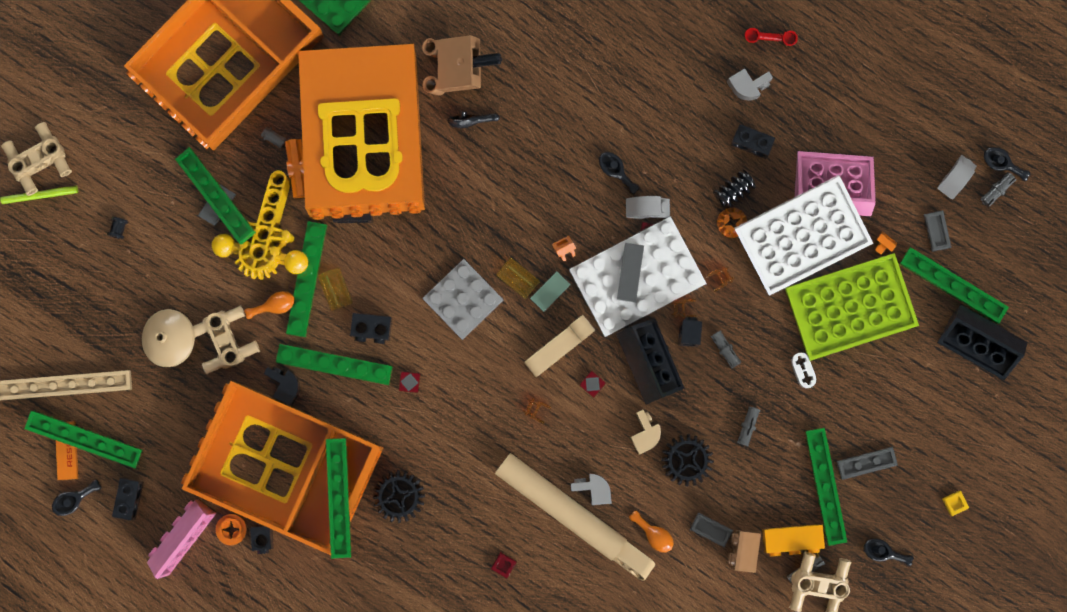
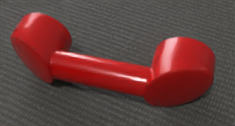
[744,28,798,46]

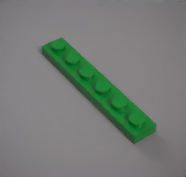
[175,147,256,245]
[286,221,327,338]
[899,247,1009,324]
[276,344,393,385]
[24,410,143,468]
[805,428,847,546]
[326,438,352,559]

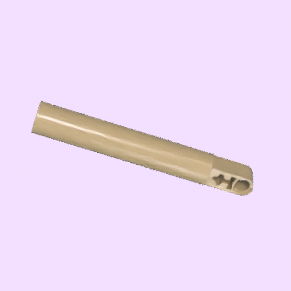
[495,453,655,581]

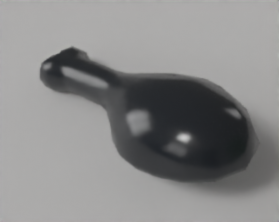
[447,110,500,128]
[983,147,1031,181]
[599,152,640,195]
[52,479,102,516]
[863,538,914,566]

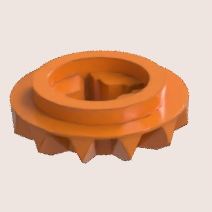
[717,207,747,238]
[216,514,247,545]

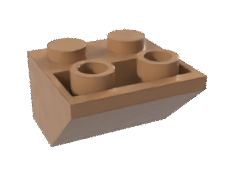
[728,530,761,573]

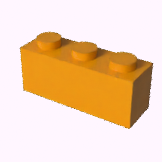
[762,524,825,557]

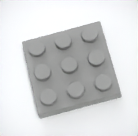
[422,259,504,340]

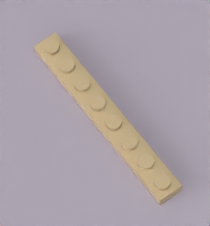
[0,370,132,401]

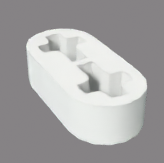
[791,353,816,388]

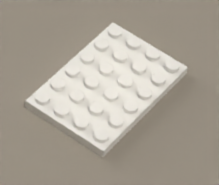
[735,175,873,295]
[569,216,707,337]

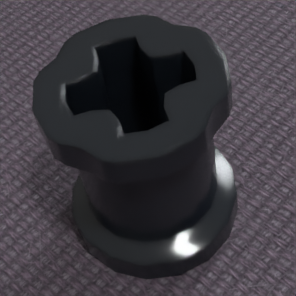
[107,217,128,240]

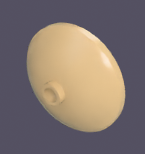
[142,309,195,367]

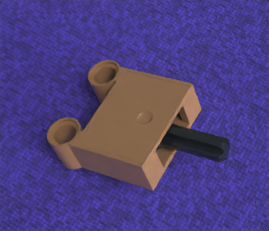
[422,35,502,96]

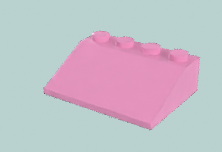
[795,151,876,216]
[147,499,216,579]

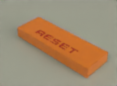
[56,421,78,480]

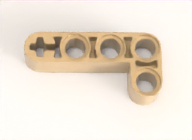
[524,315,595,377]

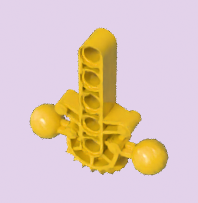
[212,170,308,280]

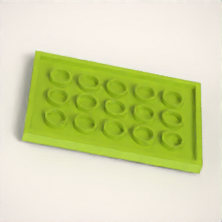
[785,253,919,361]

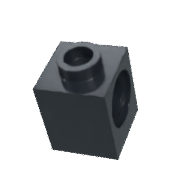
[250,526,274,554]

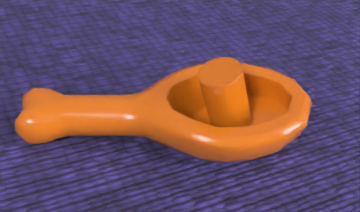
[244,291,294,319]
[629,511,674,553]

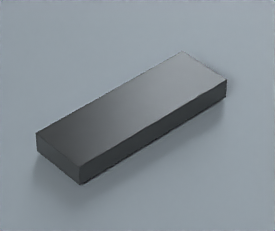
[617,243,644,303]
[836,447,898,480]

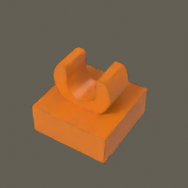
[875,231,897,254]
[552,236,576,261]

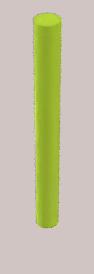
[1,185,78,204]

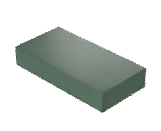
[530,272,571,312]

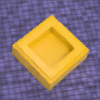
[942,490,969,516]

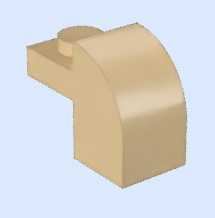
[630,410,661,455]

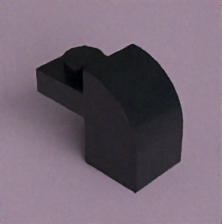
[264,366,300,407]

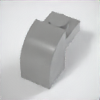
[727,69,773,100]
[937,155,977,200]
[626,196,670,219]
[570,474,612,505]

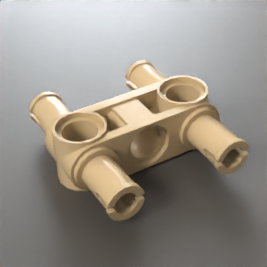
[1,122,72,196]
[193,305,260,374]
[789,552,851,612]

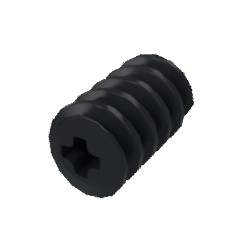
[713,169,756,208]

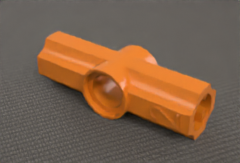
[285,139,305,198]

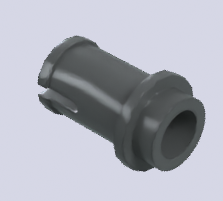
[261,127,287,149]

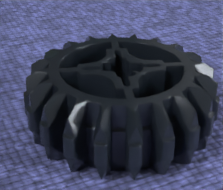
[661,434,714,487]
[373,470,425,523]

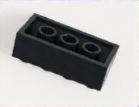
[937,304,1028,380]
[616,318,685,405]

